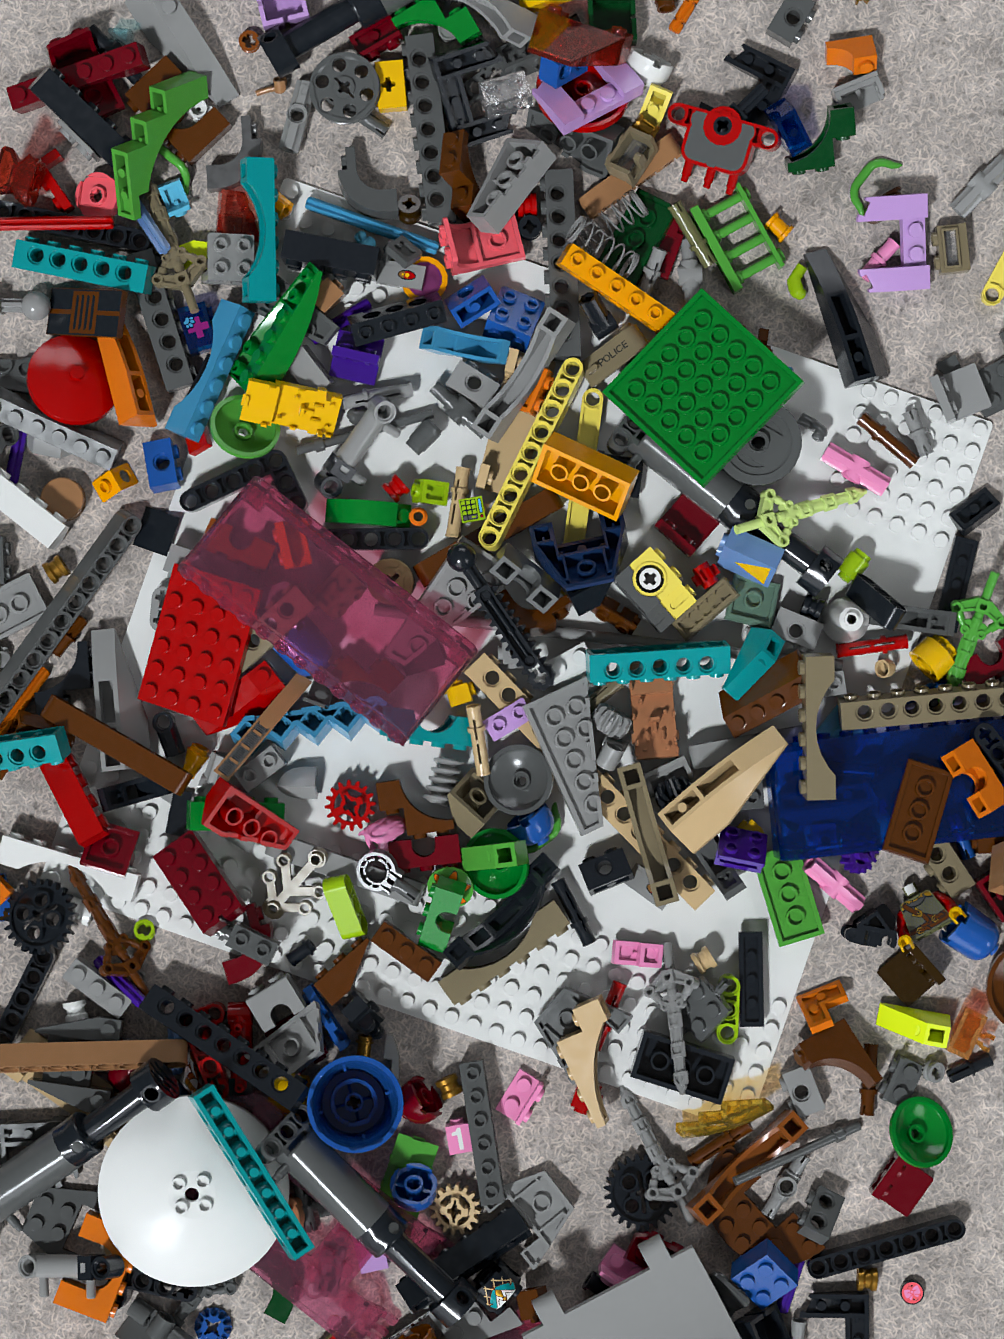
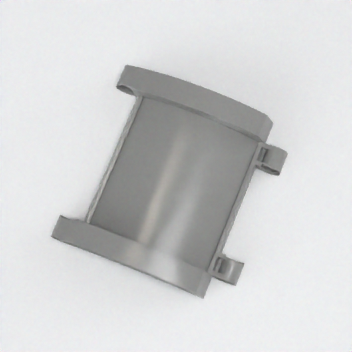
[521,1234,742,1339]

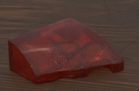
[215,189,259,242]

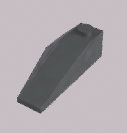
[526,106,625,180]

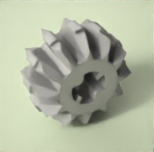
[591,703,632,739]

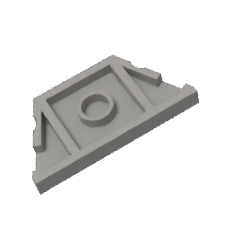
[244,1001,324,1081]

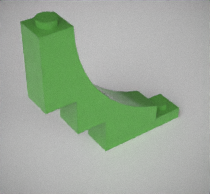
[111,71,209,221]

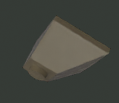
[447,767,498,838]

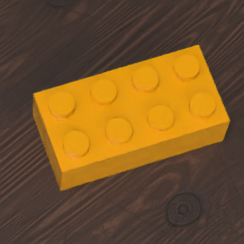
[531,431,640,522]

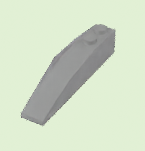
[124,0,240,108]

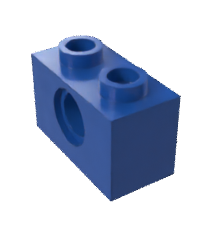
[443,275,501,329]
[142,438,184,494]

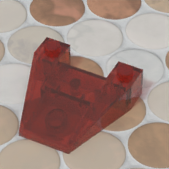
[527,4,634,67]

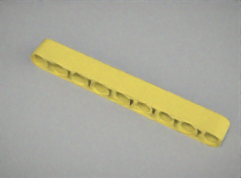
[478,357,585,552]

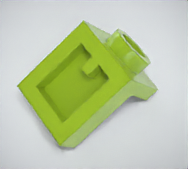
[411,479,450,506]

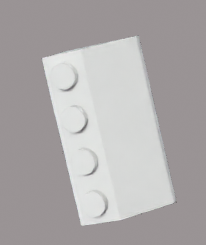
[0,467,70,551]

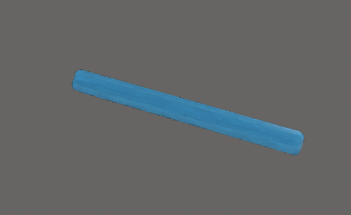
[305,196,440,255]

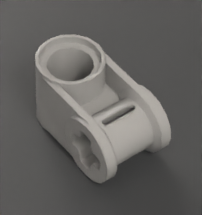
[596,735,629,771]

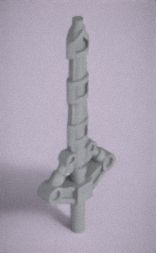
[644,942,700,1095]
[619,1085,699,1226]

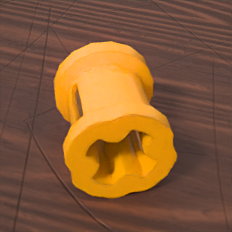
[764,212,794,243]

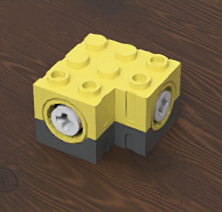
[614,547,697,633]

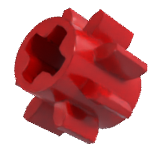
[691,561,721,590]

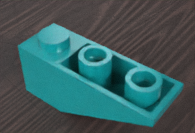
[722,627,785,700]

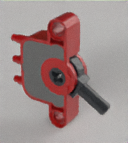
[667,83,782,195]

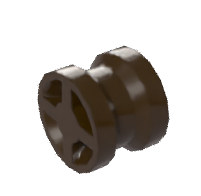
[398,194,421,225]

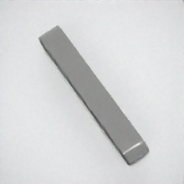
[265,838,426,906]

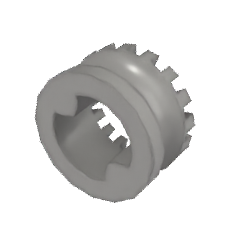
[921,1059,945,1083]

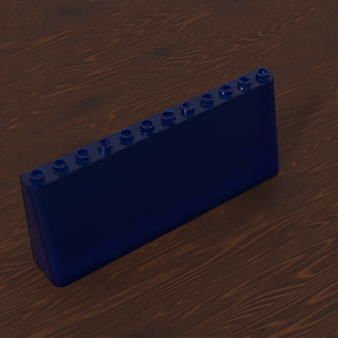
[766,716,1004,861]

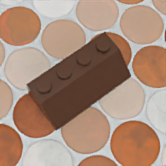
[719,649,802,738]

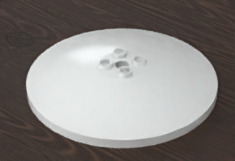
[98,1095,290,1287]

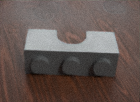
[489,542,562,614]

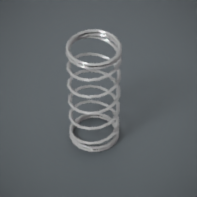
[577,190,649,254]
[566,216,640,279]

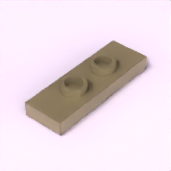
[672,577,740,641]

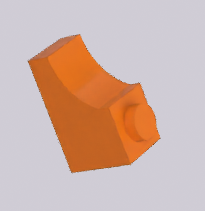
[825,35,877,75]

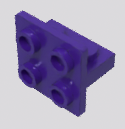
[329,330,385,386]
[714,826,768,874]

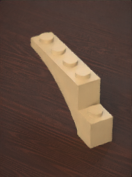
[556,994,611,1129]

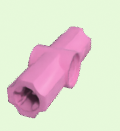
[820,442,891,496]
[802,854,866,913]

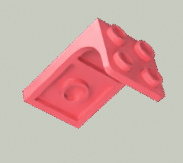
[438,213,526,276]

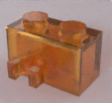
[945,1004,996,1060]

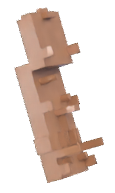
[629,661,680,761]

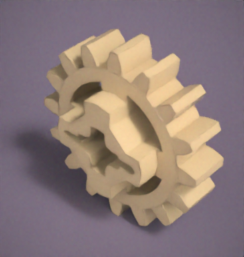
[430,1182,482,1235]

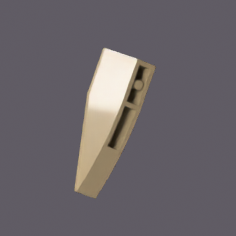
[658,725,788,854]

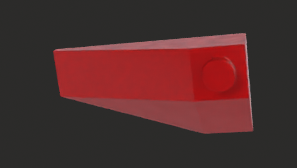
[193,660,286,736]
[201,777,299,850]

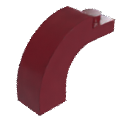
[222,902,273,985]

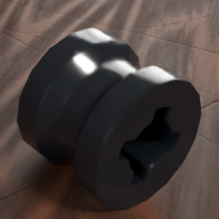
[518,215,542,241]
[799,593,825,621]

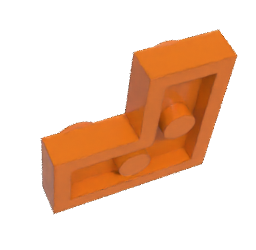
[796,980,849,1034]

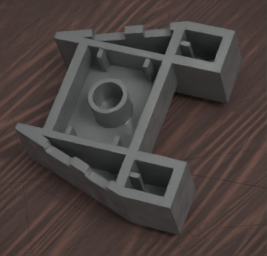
[27,1015,125,1113]

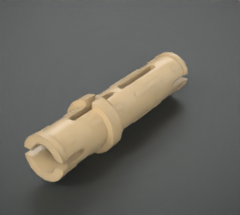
[445,466,471,538]
[466,704,491,776]

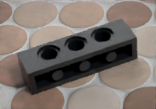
[347,291,447,347]

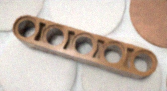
[577,133,682,219]

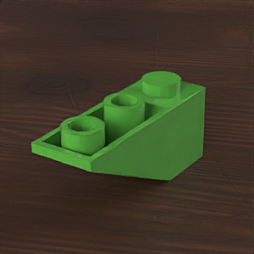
[460,840,529,871]

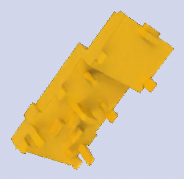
[239,378,343,438]

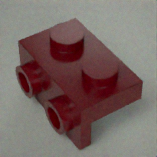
[348,15,404,62]

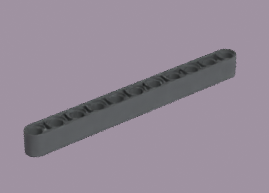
[0,510,142,724]

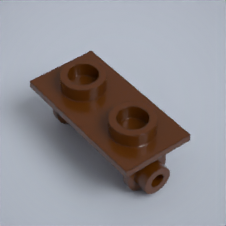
[591,595,641,635]

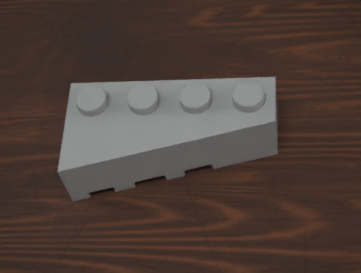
[466,138,557,234]

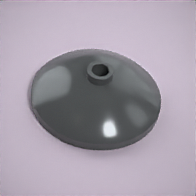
[484,744,553,816]

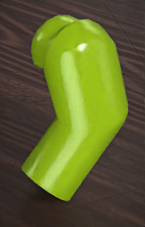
[787,263,807,300]

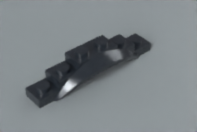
[442,852,561,970]

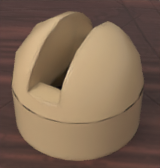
[875,659,896,678]

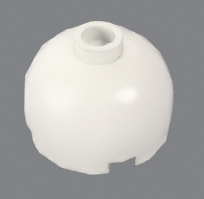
[626,47,674,91]

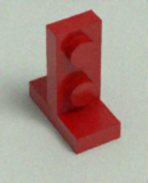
[17,148,75,214]

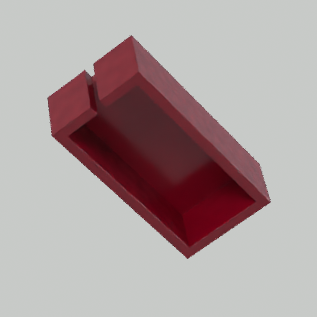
[153,830,249,937]

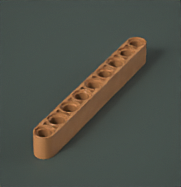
[0,1039,188,1073]

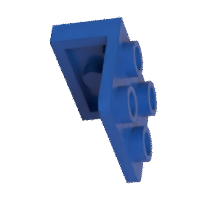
[482,286,545,353]

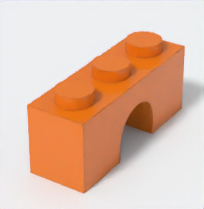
[941,738,1004,819]

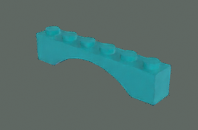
[240,157,280,303]

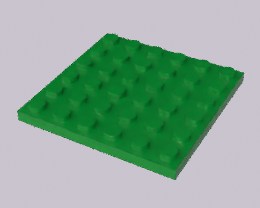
[602,288,805,488]

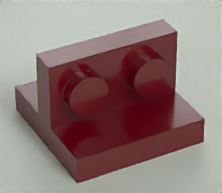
[80,823,140,878]

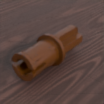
[52,614,88,658]

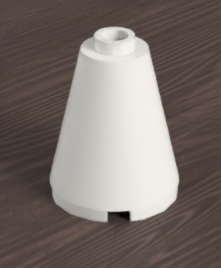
[822,597,869,643]

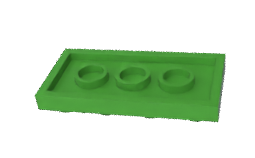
[757,843,825,947]

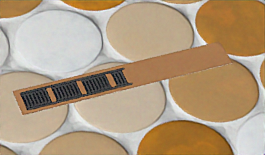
[214,673,312,781]

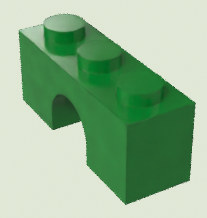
[416,875,467,953]

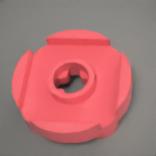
[75,172,118,217]

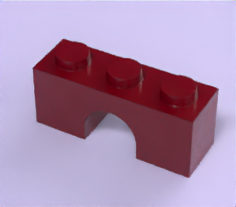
[963,637,1004,684]
[388,833,462,874]

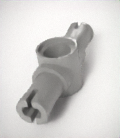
[677,239,703,305]
[761,1155,811,1219]

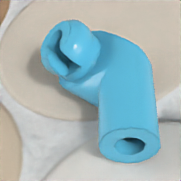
[354,231,376,247]

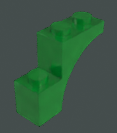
[391,0,483,46]

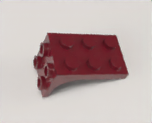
[46,27,125,119]

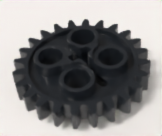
[3,878,79,956]
[603,1153,678,1231]

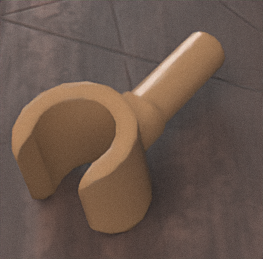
[255,76,287,96]

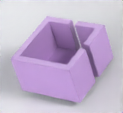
[257,0,310,32]

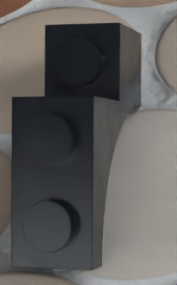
[35,641,94,716]

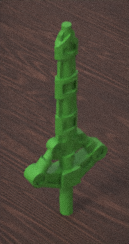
[938,570,1004,704]

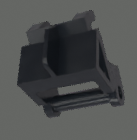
[840,903,897,948]

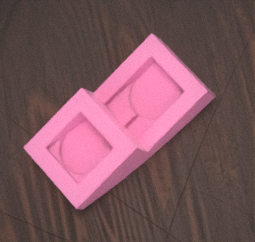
[611,940,664,968]

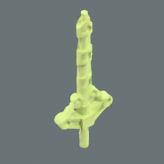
[734,486,867,548]

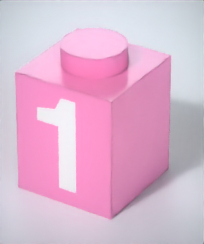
[445,1117,472,1155]

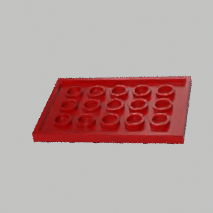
[137,563,263,727]

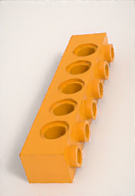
[555,243,676,334]

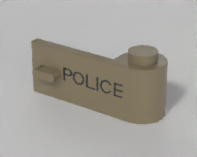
[581,323,648,388]

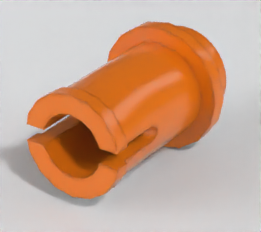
[409,507,428,526]

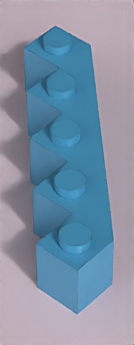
[230,696,393,756]

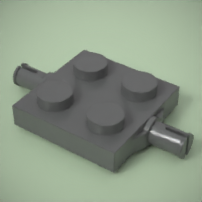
[681,975,733,1043]

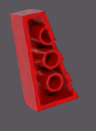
[40,753,110,848]

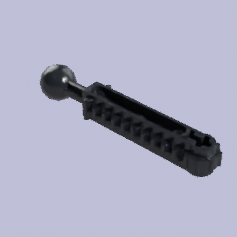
[447,542,556,691]

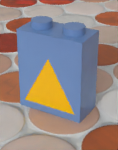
[715,527,785,588]

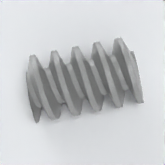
[423,756,464,808]

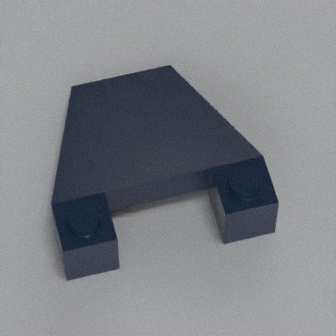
[529,513,629,591]

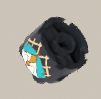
[473,1258,523,1315]

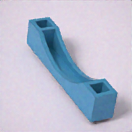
[165,299,255,443]

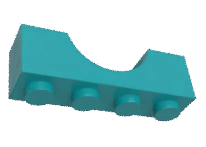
[379,706,472,751]

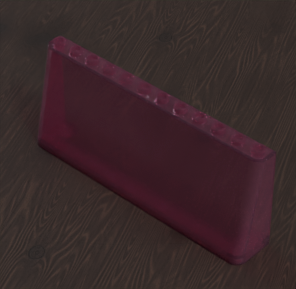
[177,476,478,746]

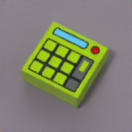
[458,496,486,524]

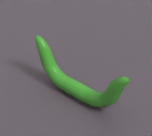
[158,145,190,195]
[850,158,902,216]
[526,802,562,854]

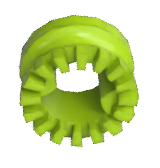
[133,919,155,941]

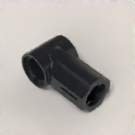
[579,291,619,341]
[152,711,186,759]

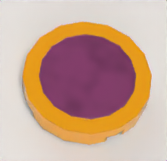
[403,256,448,299]

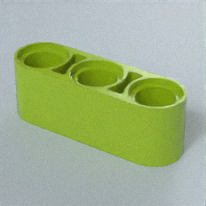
[322,874,368,940]
[715,973,740,1044]

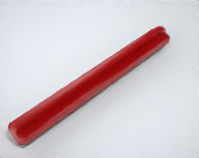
[0,216,114,231]

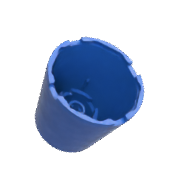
[307,1055,404,1153]

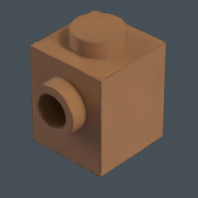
[315,277,346,316]

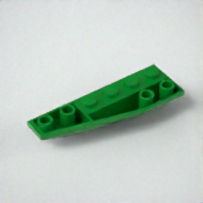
[229,262,323,392]

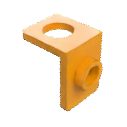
[92,463,138,502]

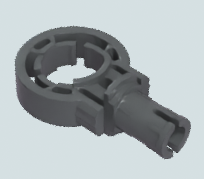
[356,849,421,903]

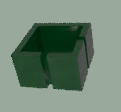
[587,0,637,48]

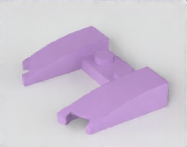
[531,49,644,136]
[856,193,930,293]

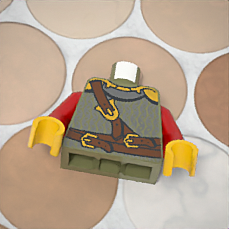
[896,882,967,952]

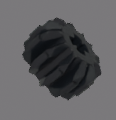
[654,775,692,810]

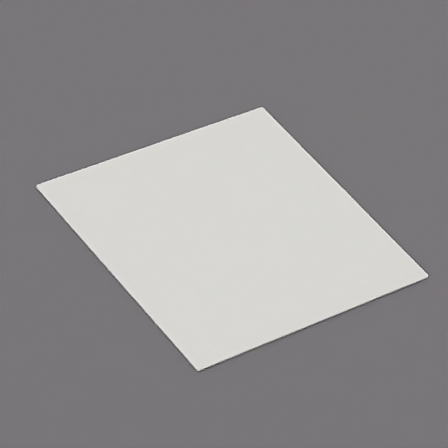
[40,178,993,1127]

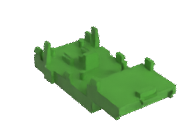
[379,1132,439,1235]

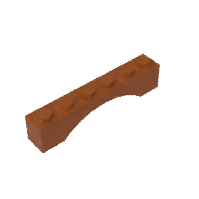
[685,1109,809,1226]

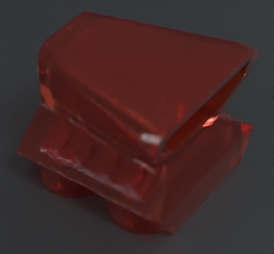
[0,146,46,207]

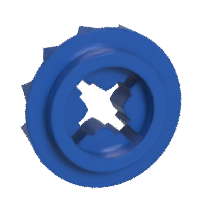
[194,1307,232,1339]

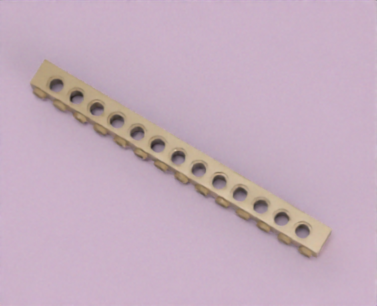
[464,653,715,910]

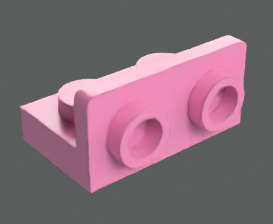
[495,1068,545,1125]

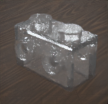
[478,70,533,119]

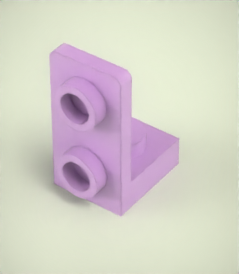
[483,698,528,742]

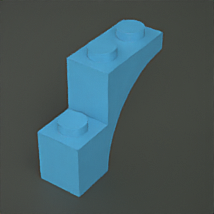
[419,326,511,365]

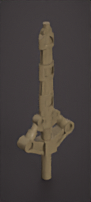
[143,180,207,314]

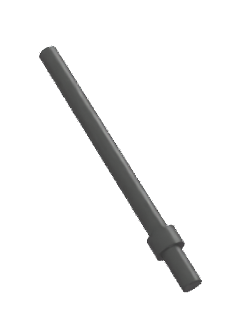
[295,409,434,455]
[732,1121,862,1186]

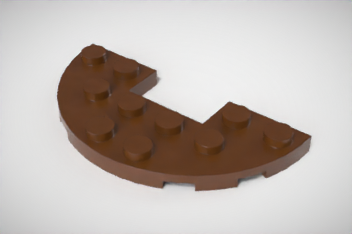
[707,1145,826,1264]

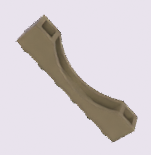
[797,653,836,801]
[616,762,679,907]
[438,898,570,1005]

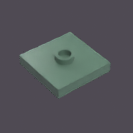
[724,573,780,629]

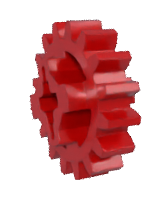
[325,779,376,831]

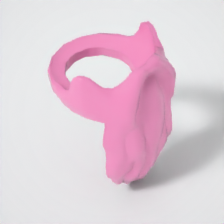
[358,815,406,857]

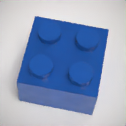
[731,1238,798,1310]

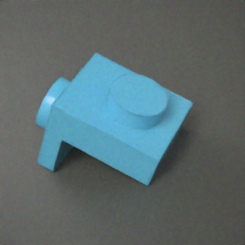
[157,177,191,217]

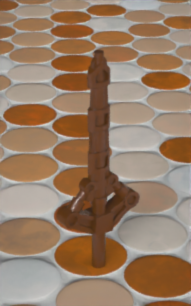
[68,865,151,997]

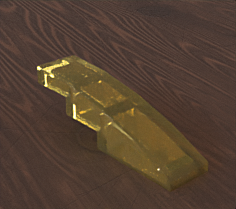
[676,1098,774,1139]

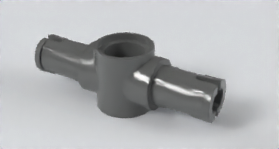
[429,381,484,439]

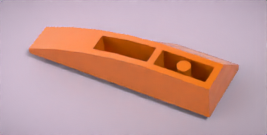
[97,324,157,427]

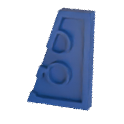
[302,983,351,1052]

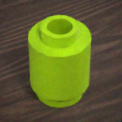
[837,548,871,583]

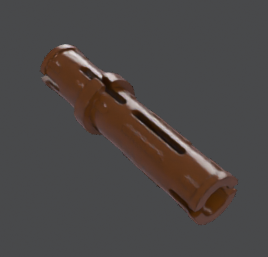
[856,412,920,469]
[859,1043,879,1116]
[687,1118,754,1167]

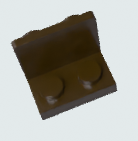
[877,943,946,1007]

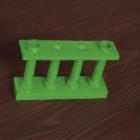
[688,182,786,295]

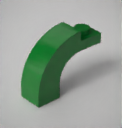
[325,499,411,528]

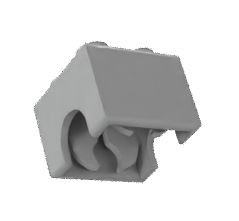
[246,971,307,1032]

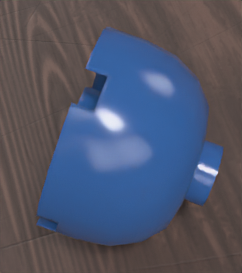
[507,803,554,846]
[390,1163,438,1212]

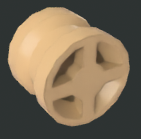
[690,945,718,975]

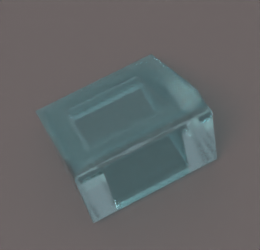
[108,28,135,46]

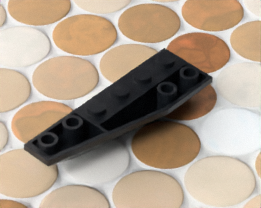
[803,249,889,389]

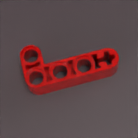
[183,1001,229,1099]

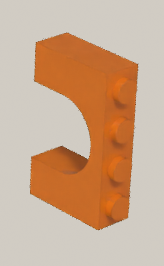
[53,1210,134,1323]

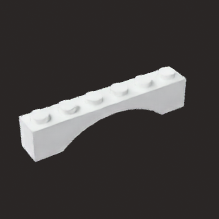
[0,831,142,903]

